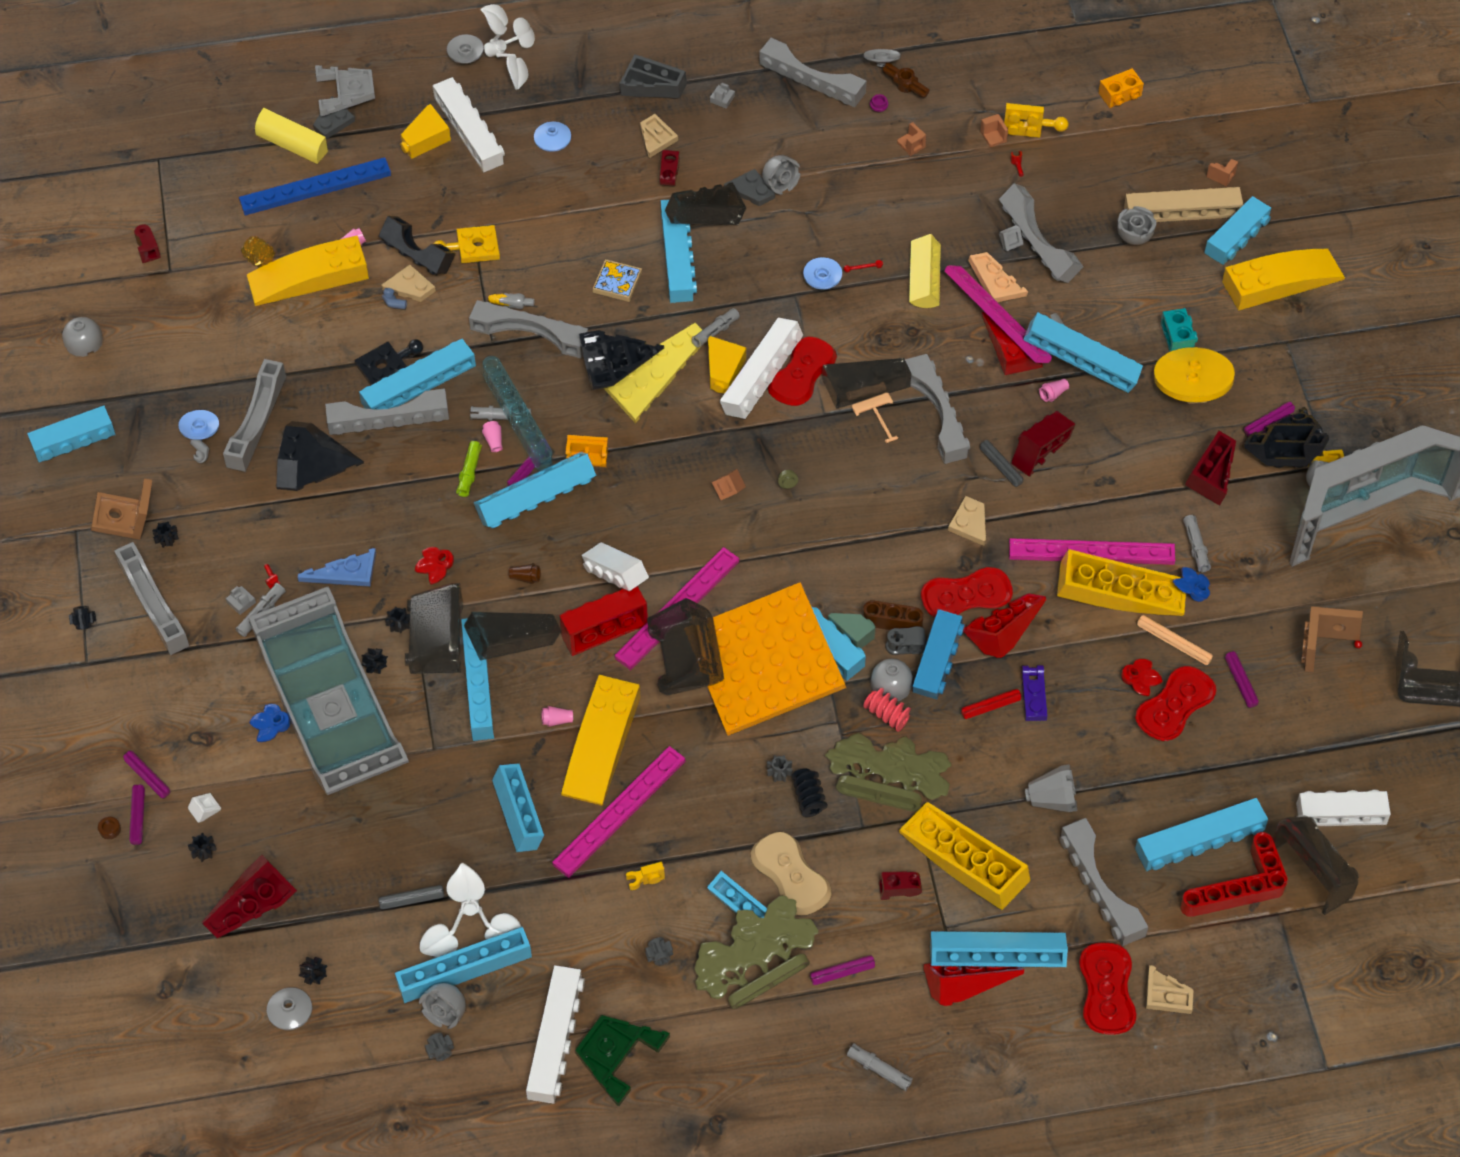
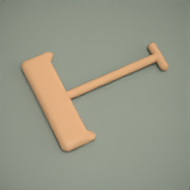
[851,392,898,443]

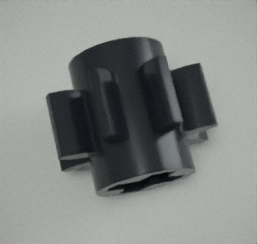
[152,521,179,548]
[69,606,96,630]
[385,607,412,634]
[361,648,388,674]
[188,833,217,862]
[299,957,328,985]

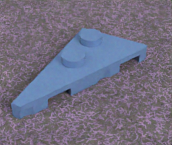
[298,548,376,586]

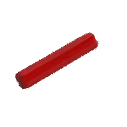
[961,689,1021,719]

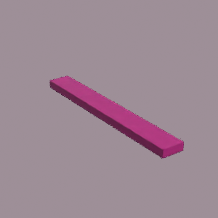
[945,265,1052,363]
[1009,538,1175,565]
[615,547,739,670]
[552,746,686,878]

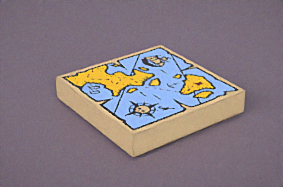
[593,259,642,302]

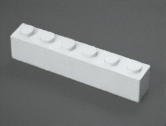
[433,77,505,173]
[720,318,803,419]
[526,965,585,1104]

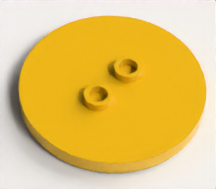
[1154,347,1235,402]

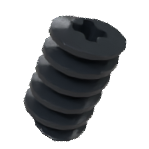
[791,768,828,817]

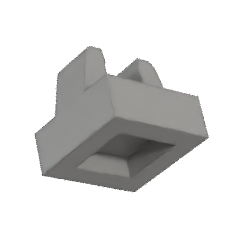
[710,83,735,109]
[999,225,1023,251]
[226,586,256,615]

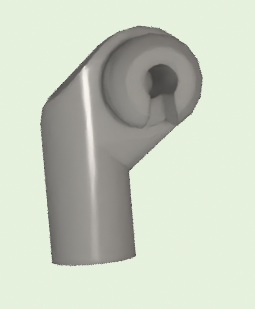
[190,439,209,463]

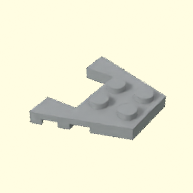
[315,65,375,116]

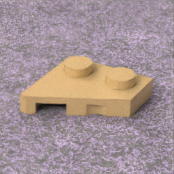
[640,114,678,158]
[381,265,436,302]
[948,496,986,546]
[1146,965,1193,1014]

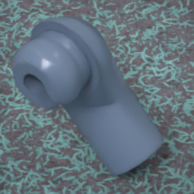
[382,288,407,310]

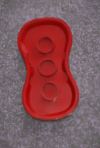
[768,336,837,406]
[921,567,1013,617]
[1135,666,1217,741]
[1079,943,1137,1035]

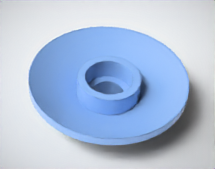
[534,122,571,152]
[803,257,842,289]
[178,410,219,440]

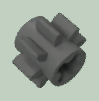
[767,755,793,782]
[645,937,674,966]
[425,1033,454,1061]

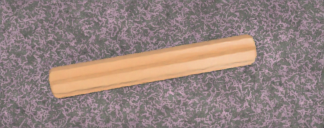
[1137,615,1213,665]

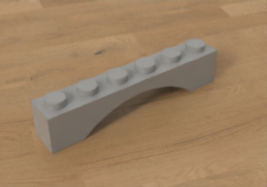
[759,38,867,108]
[999,183,1084,283]
[469,300,588,358]
[904,354,970,464]
[223,359,286,472]
[325,388,449,435]
[114,542,189,655]
[1060,818,1148,946]

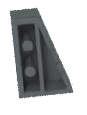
[619,54,687,98]

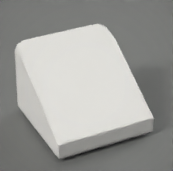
[188,793,221,823]

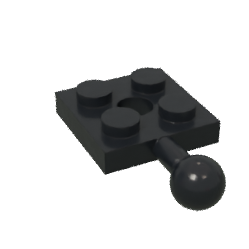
[354,339,423,385]

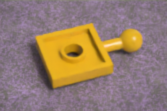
[1004,103,1069,137]
[433,225,500,263]

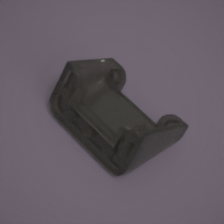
[405,583,463,674]
[647,598,724,695]

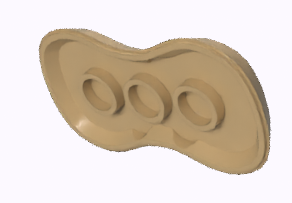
[751,832,831,916]

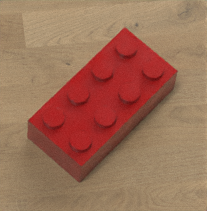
[559,586,648,656]

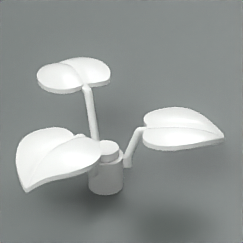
[480,4,535,90]
[420,863,521,957]

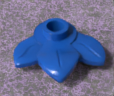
[1173,567,1210,602]
[249,704,290,742]

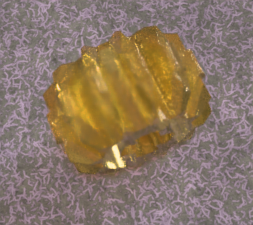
[241,236,275,268]

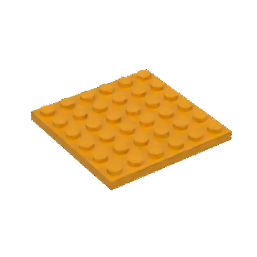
[684,582,846,736]

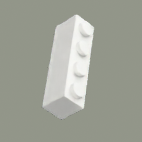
[582,542,649,591]
[1296,790,1391,827]

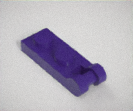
[1022,665,1047,721]

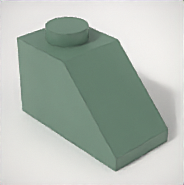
[828,613,875,649]

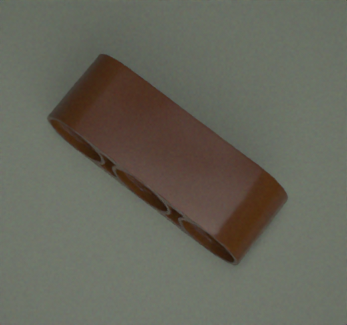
[863,600,924,630]

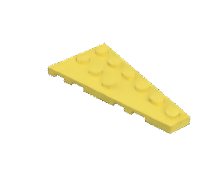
[604,323,702,424]

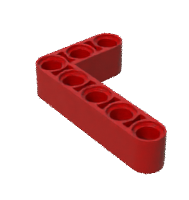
[1180,832,1288,917]

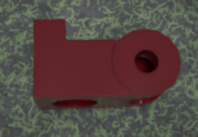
[660,150,680,186]
[134,224,161,264]
[878,871,922,900]

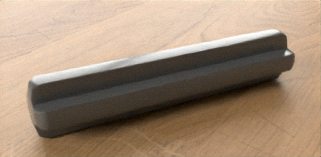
[980,440,1024,487]
[379,885,444,910]

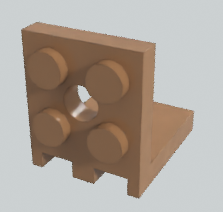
[91,479,152,540]
[1301,606,1363,672]

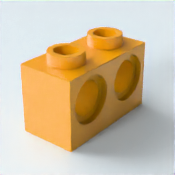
[1098,68,1144,108]

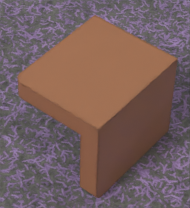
[980,114,1008,147]
[897,122,926,156]
[1207,159,1238,187]
[712,469,746,500]

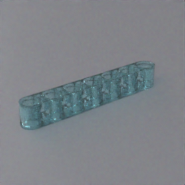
[483,356,553,471]

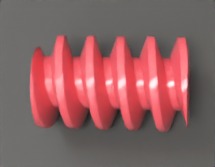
[863,688,911,732]

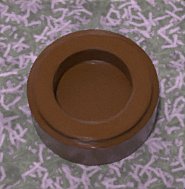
[98,817,121,839]

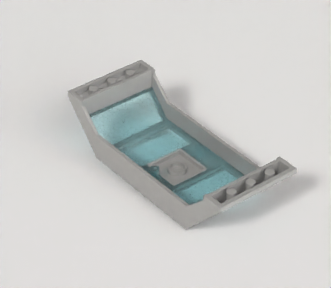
[1289,425,1460,566]
[249,587,409,795]

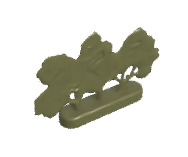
[825,733,951,811]
[694,895,819,1009]

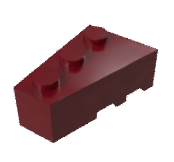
[1011,411,1075,477]
[1185,431,1236,506]

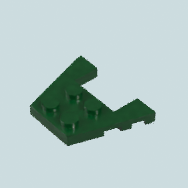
[575,1015,670,1106]

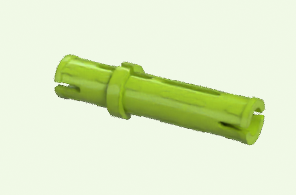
[456,441,482,497]

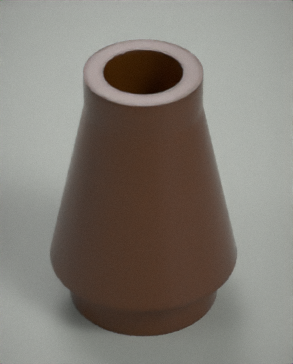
[509,563,541,584]

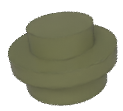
[778,470,798,489]

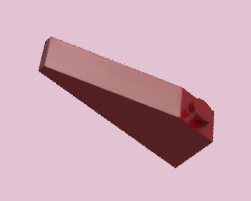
[201,855,297,938]

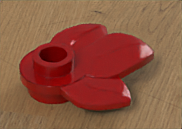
[415,547,454,585]
[1122,659,1163,696]

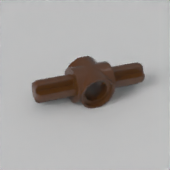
[882,63,930,98]

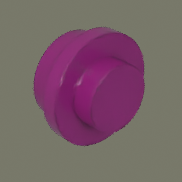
[870,94,888,112]

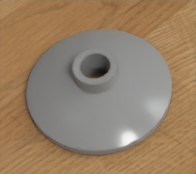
[447,34,484,63]
[864,49,901,67]
[267,988,312,1030]

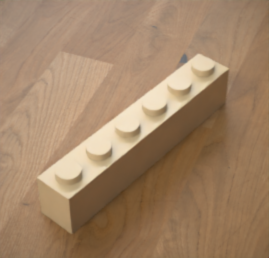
[1124,187,1243,222]

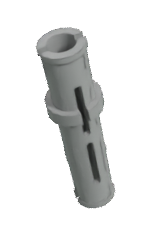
[692,308,740,348]
[470,406,531,421]
[1183,515,1211,573]
[235,583,286,637]
[847,1043,913,1091]

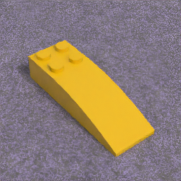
[247,235,369,306]
[1222,249,1345,311]
[1057,549,1186,616]
[561,675,640,806]
[899,802,1030,910]

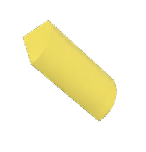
[255,108,328,164]
[909,234,941,308]

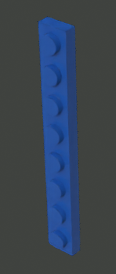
[239,157,391,215]

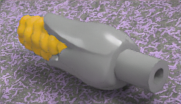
[488,293,535,309]

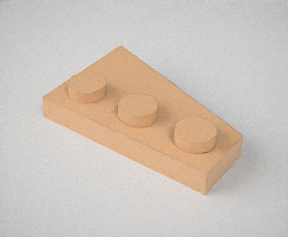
[968,252,1028,302]

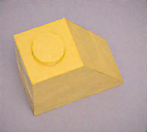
[400,104,451,159]
[708,336,746,394]

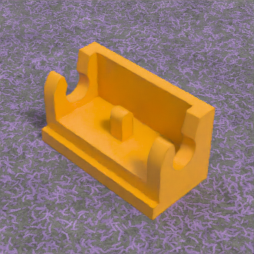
[566,435,608,467]

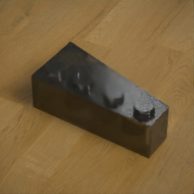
[665,182,746,225]
[822,358,911,409]
[464,612,561,661]

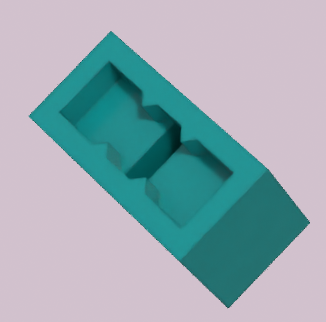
[1160,308,1198,352]

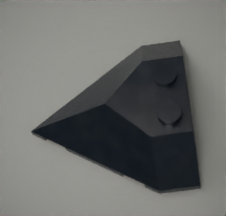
[579,330,664,391]
[1244,407,1329,468]
[276,421,364,491]

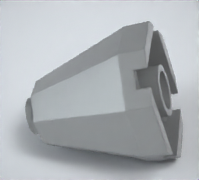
[1025,764,1077,812]

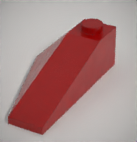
[981,312,1043,375]
[964,593,1046,658]
[924,963,1024,1006]

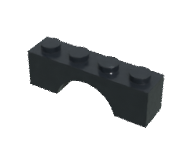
[378,216,456,275]

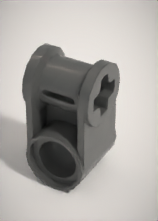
[886,627,927,655]

